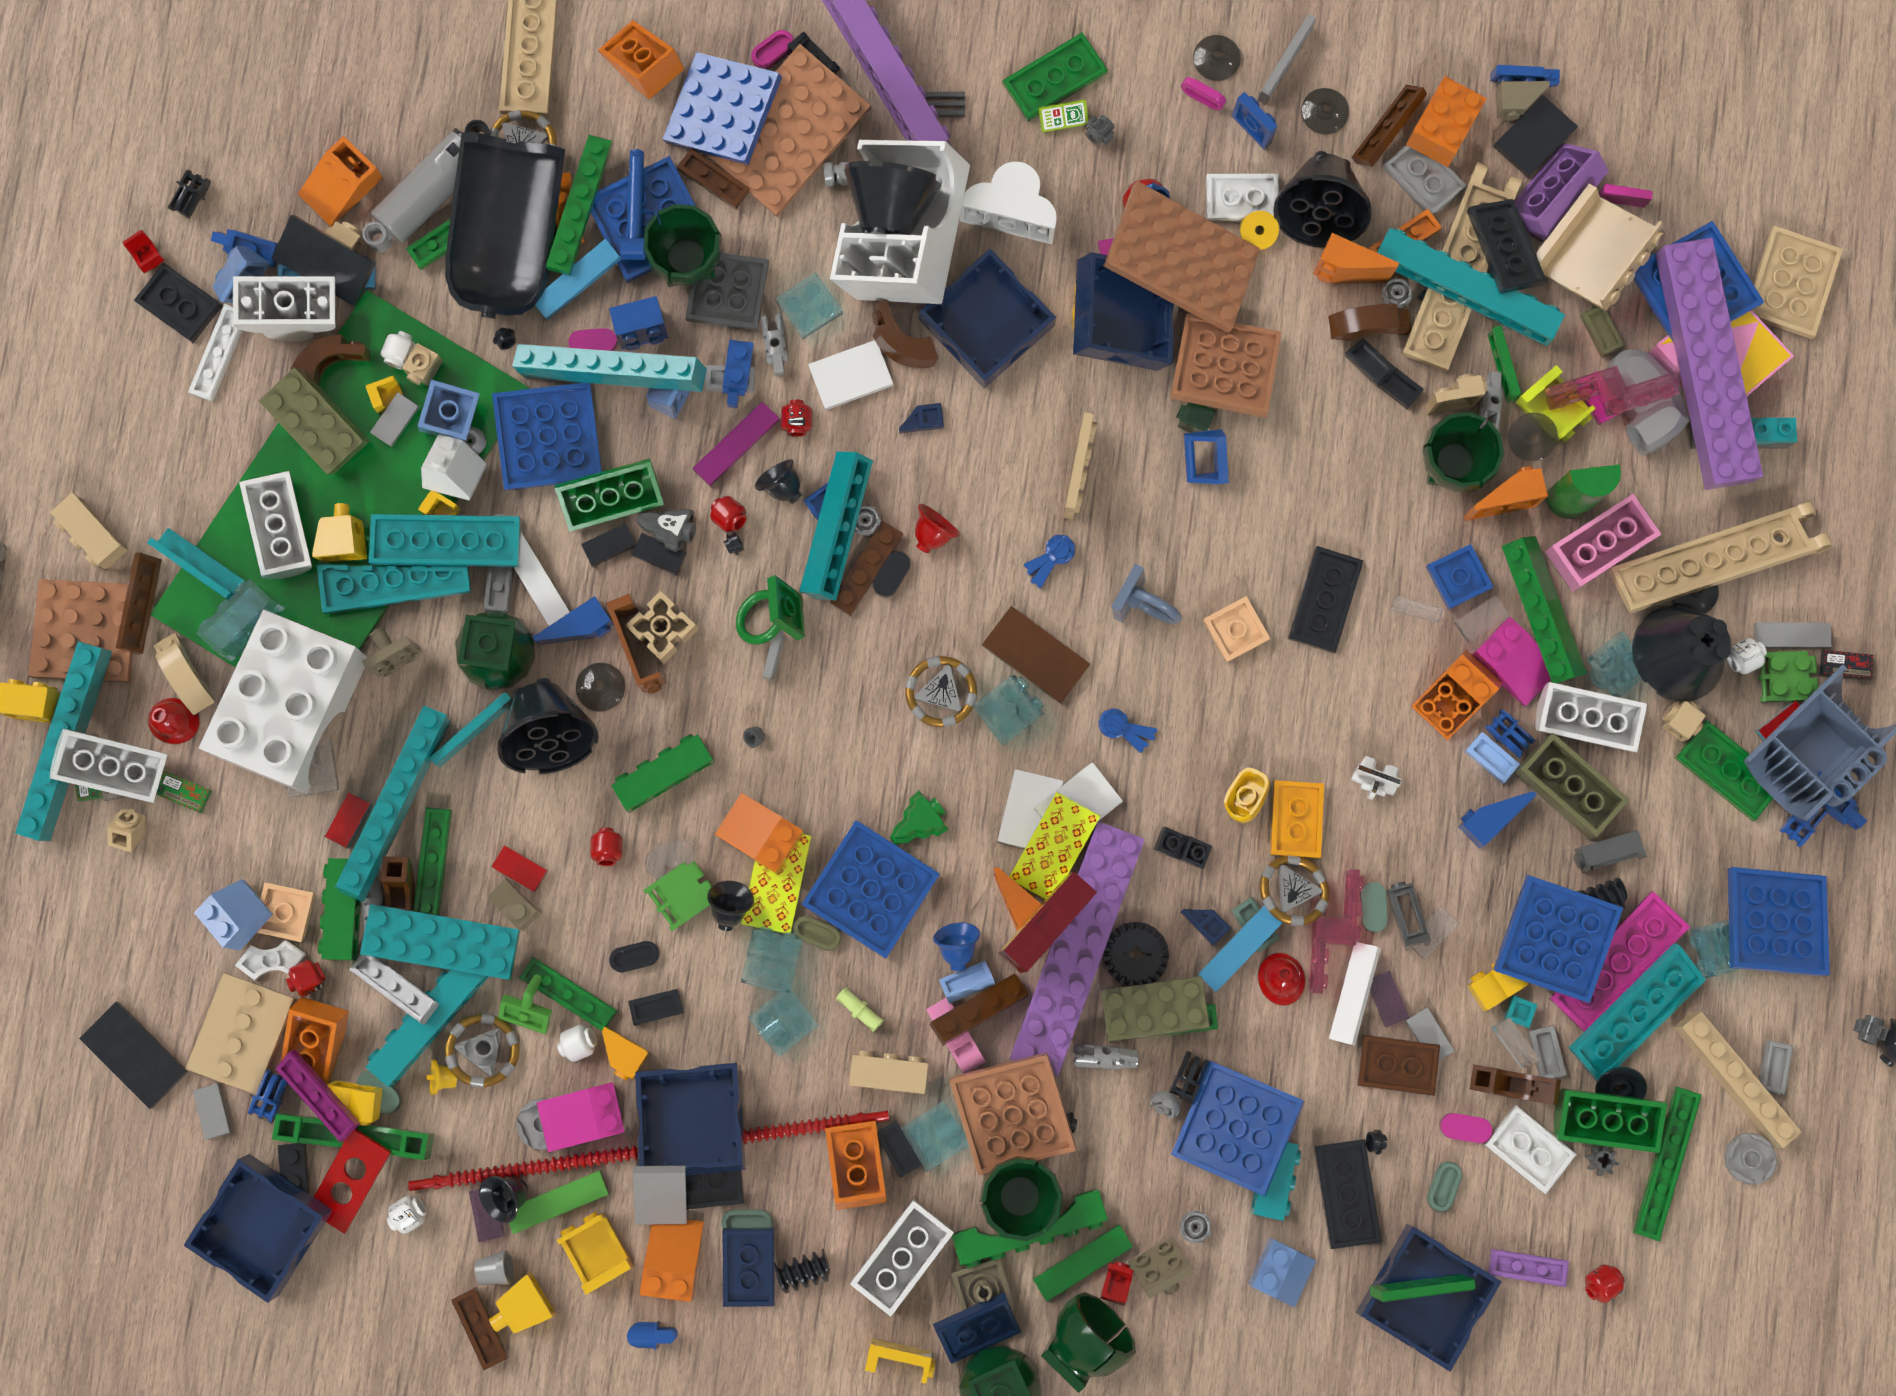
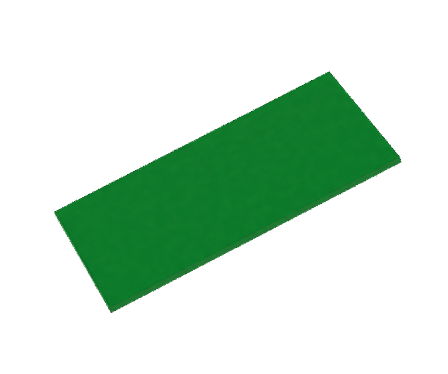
[151,290,530,668]

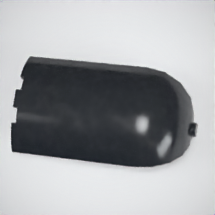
[445,132,565,319]

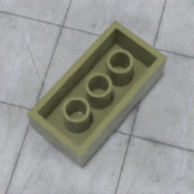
[259,367,370,475]
[1514,733,1629,839]
[1101,976,1209,1042]

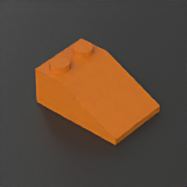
[598,20,684,99]
[1313,233,1399,284]
[1464,466,1548,521]
[714,793,804,875]
[992,867,1041,931]
[279,997,349,1086]
[825,1121,887,1210]
[640,1219,704,1302]

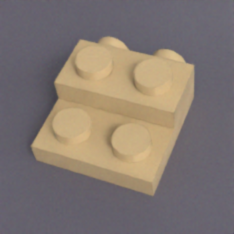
[1425,373,1487,415]

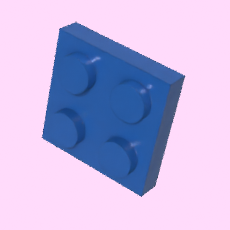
[1232,91,1277,150]
[1426,544,1493,610]

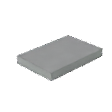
[1382,145,1467,216]
[633,1166,687,1225]

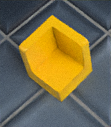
[366,376,403,414]
[418,490,461,515]

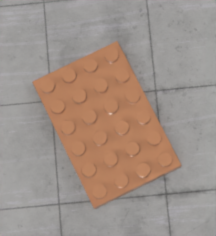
[706,44,872,217]
[1104,181,1260,333]

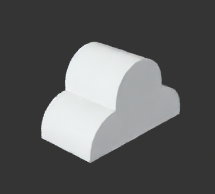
[960,161,1057,245]
[233,276,336,342]

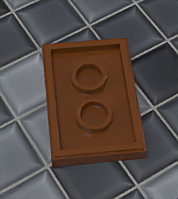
[1358,1035,1440,1096]

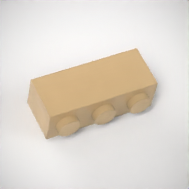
[50,493,128,570]
[849,1050,928,1094]

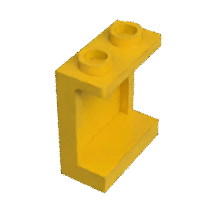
[557,1211,634,1295]
[865,1338,936,1384]

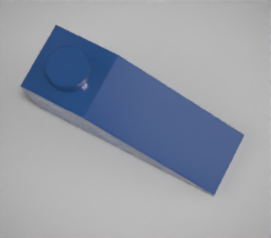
[532,596,614,645]
[1458,791,1537,848]

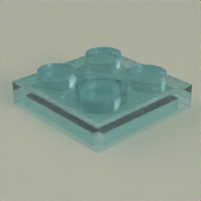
[775,272,843,340]

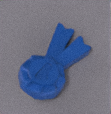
[1024,535,1075,589]
[1098,708,1158,753]

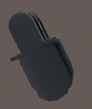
[167,170,211,219]
[1169,1050,1210,1104]

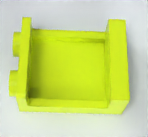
[1515,365,1596,445]

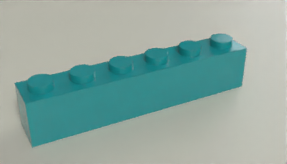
[799,451,873,601]
[365,970,489,1087]

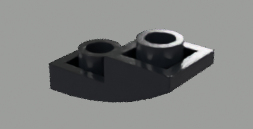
[1153,827,1212,869]

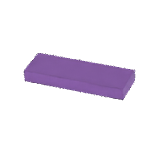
[1488,1249,1569,1287]

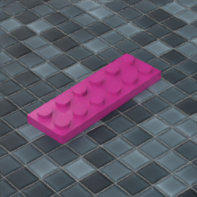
[1548,891,1690,1033]

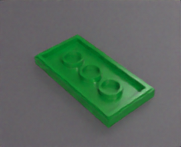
[1002,32,1108,121]
[1675,720,1773,821]

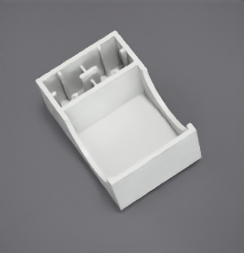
[830,140,970,304]
[199,610,368,794]

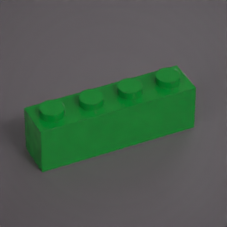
[611,734,715,813]
[318,858,361,961]

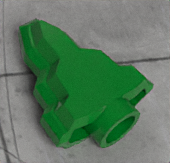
[890,790,949,845]

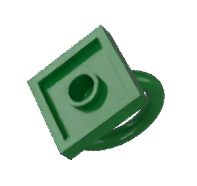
[735,575,805,645]

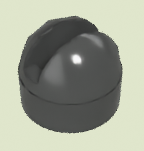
[743,726,765,748]

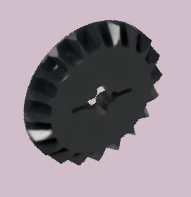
[1104,922,1169,987]

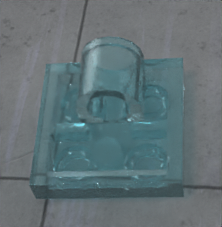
[1586,631,1641,697]
[748,986,819,1057]
[901,1101,969,1172]

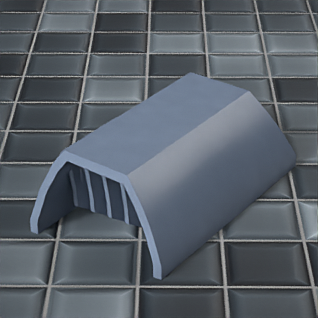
[1743,665,1896,821]

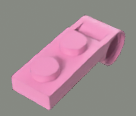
[926,998,986,1074]

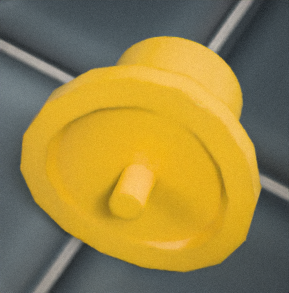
[426,1060,457,1095]

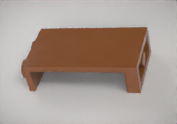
[606,594,666,694]

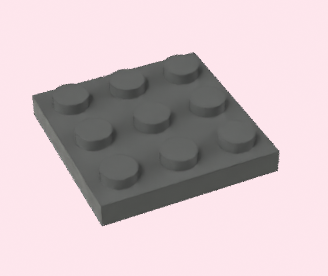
[686,253,769,332]

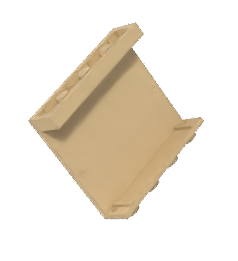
[1536,184,1665,311]

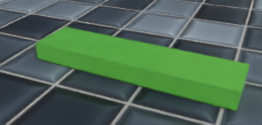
[509,1170,610,1234]

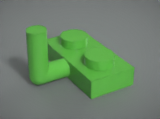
[498,975,552,1034]

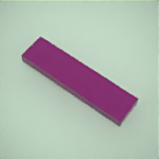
[692,402,780,487]
[275,1050,360,1142]

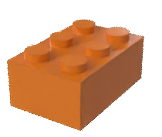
[1406,76,1487,167]

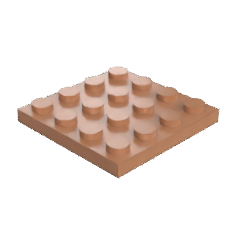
[1170,313,1282,418]
[28,579,133,683]
[949,1052,1077,1175]

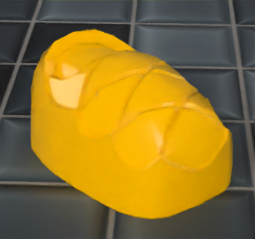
[1224,768,1270,823]

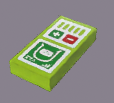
[1038,99,1089,132]

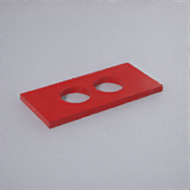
[314,1129,392,1234]

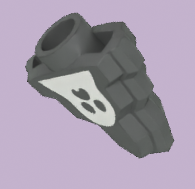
[636,508,696,552]

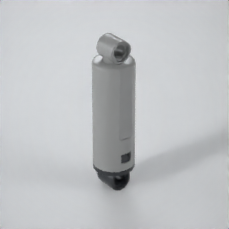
[362,120,491,253]

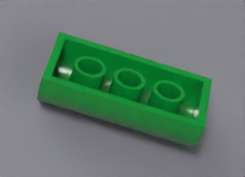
[554,458,664,532]
[1545,464,1621,519]
[1554,1088,1667,1153]

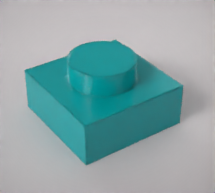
[1504,995,1538,1028]

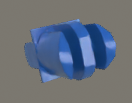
[1485,709,1536,759]
[1779,808,1828,847]
[248,1069,288,1123]
[627,1321,678,1350]

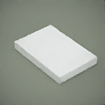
[1206,174,1279,222]
[808,340,893,411]
[1034,762,1123,821]
[997,769,1063,849]
[1484,1105,1577,1194]

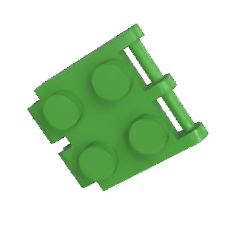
[1758,651,1818,702]
[643,861,712,932]

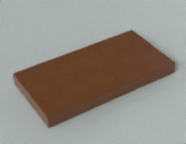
[982,606,1090,704]

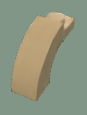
[154,633,215,715]

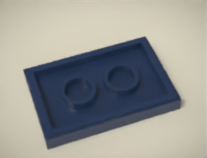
[722,1227,775,1307]
[933,1292,1021,1364]

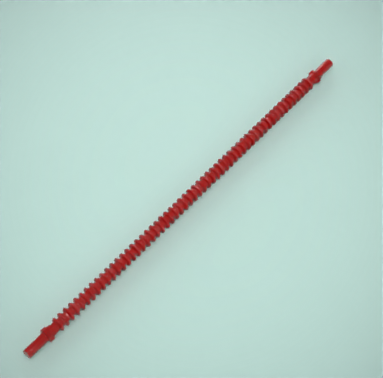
[408,1110,889,1191]

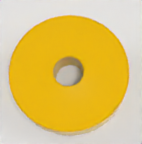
[1239,210,1279,250]

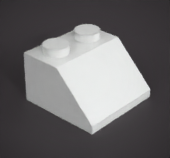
[421,434,486,501]

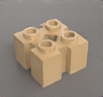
[625,591,698,665]

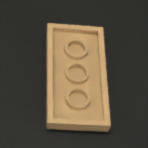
[1063,412,1097,520]

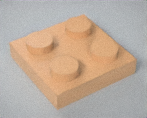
[1202,596,1270,663]
[257,883,316,942]

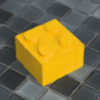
[0,679,61,723]

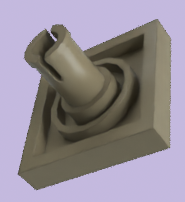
[362,627,421,677]
[1128,1237,1194,1299]
[951,1259,1015,1311]

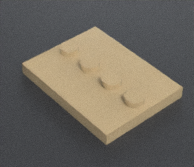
[1752,226,1843,339]
[186,973,296,1095]

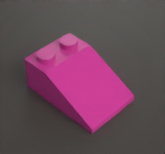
[1472,617,1551,707]
[536,1082,625,1152]

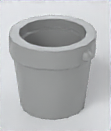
[475,1250,514,1285]

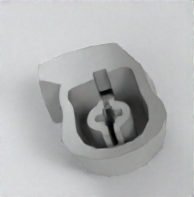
[1604,349,1690,456]

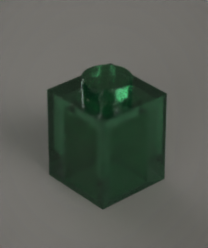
[1176,402,1216,433]

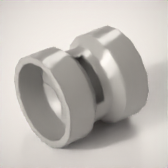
[824,162,848,187]

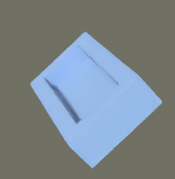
[1464,732,1520,784]
[939,961,995,1004]

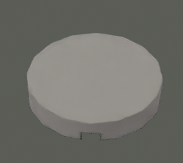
[516,1098,547,1150]
[1724,1133,1777,1185]

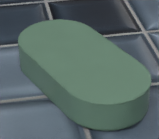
[1360,882,1388,932]
[356,1070,401,1114]
[1426,1161,1462,1212]
[721,1209,773,1228]

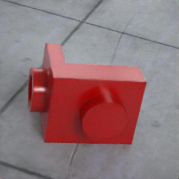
[122,230,165,274]
[1100,1262,1134,1306]

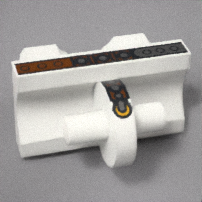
[1351,756,1402,800]

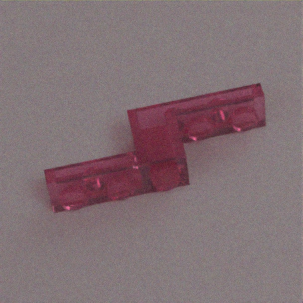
[1545,365,1680,417]
[1309,869,1364,994]

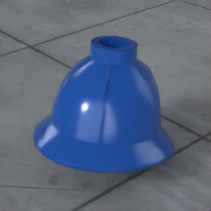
[933,922,980,971]

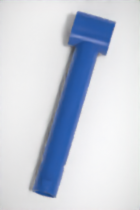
[620,149,646,260]

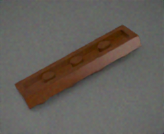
[1351,84,1427,167]
[830,521,903,617]
[116,552,162,655]
[930,973,1029,1046]

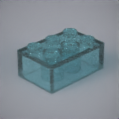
[196,579,284,661]

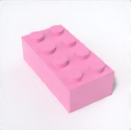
[1545,494,1661,592]

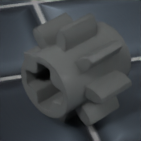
[1085,115,1114,145]
[1853,1015,1889,1046]
[1585,1146,1619,1177]

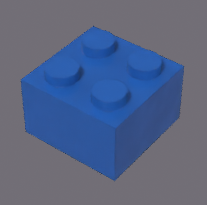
[609,296,669,351]

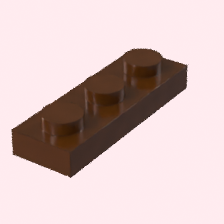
[677,149,750,210]
[451,1287,509,1371]

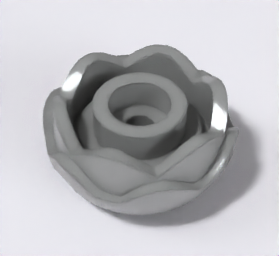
[1382,278,1412,308]
[464,427,486,455]
[855,506,881,535]
[1150,1091,1180,1119]
[1180,1211,1211,1244]

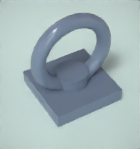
[1111,564,1182,624]

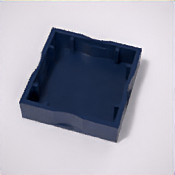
[919,248,1056,389]
[1073,252,1174,371]
[635,1063,746,1176]
[183,1154,333,1303]
[1356,1224,1502,1372]

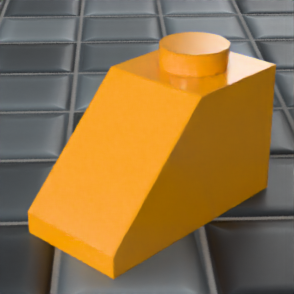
[602,1027,651,1081]

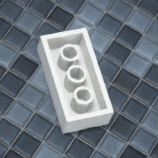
[850,1199,954,1316]

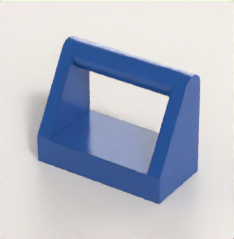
[1184,429,1229,484]

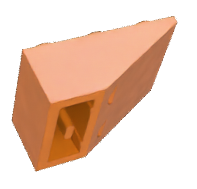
[298,135,383,227]
[1411,649,1502,740]

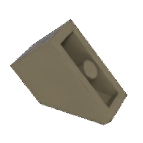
[1496,81,1550,121]
[488,878,541,931]

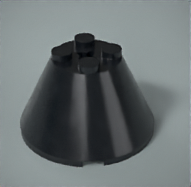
[1273,151,1372,248]
[844,161,942,235]
[1632,605,1731,702]
[497,678,599,774]

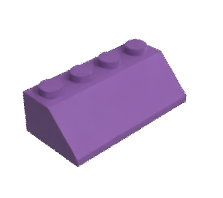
[1514,143,1609,240]

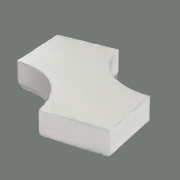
[235,940,308,981]

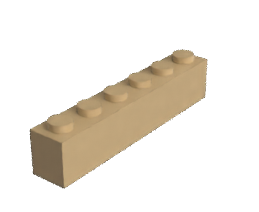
[1673,1011,1802,1148]

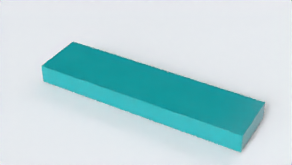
[430,692,513,767]

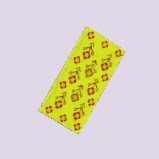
[1009,791,1101,899]
[741,835,812,934]

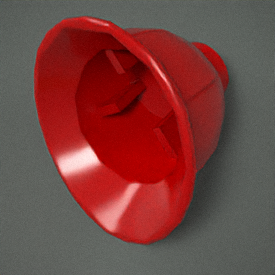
[915,504,960,553]
[148,698,200,744]
[1258,953,1305,1006]

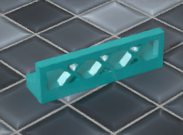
[147,527,249,604]

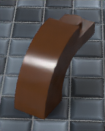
[872,300,938,368]
[1328,304,1411,341]
[291,334,371,387]
[380,856,415,911]
[1469,1064,1561,1106]

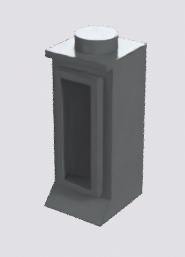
[1574,830,1647,873]
[1387,882,1431,952]

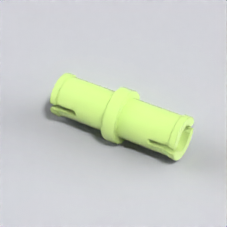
[836,987,884,1032]

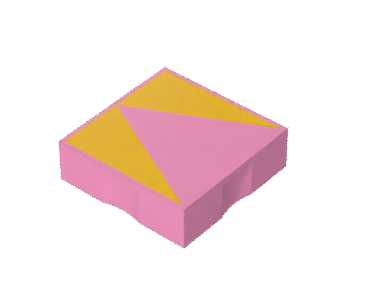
[1648,311,1794,397]

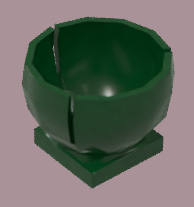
[643,204,722,287]
[1422,412,1504,492]
[455,611,536,690]
[979,1156,1063,1241]
[1041,1292,1136,1393]
[958,1346,1042,1396]

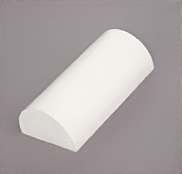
[239,471,312,579]
[1535,682,1647,753]
[50,729,167,803]

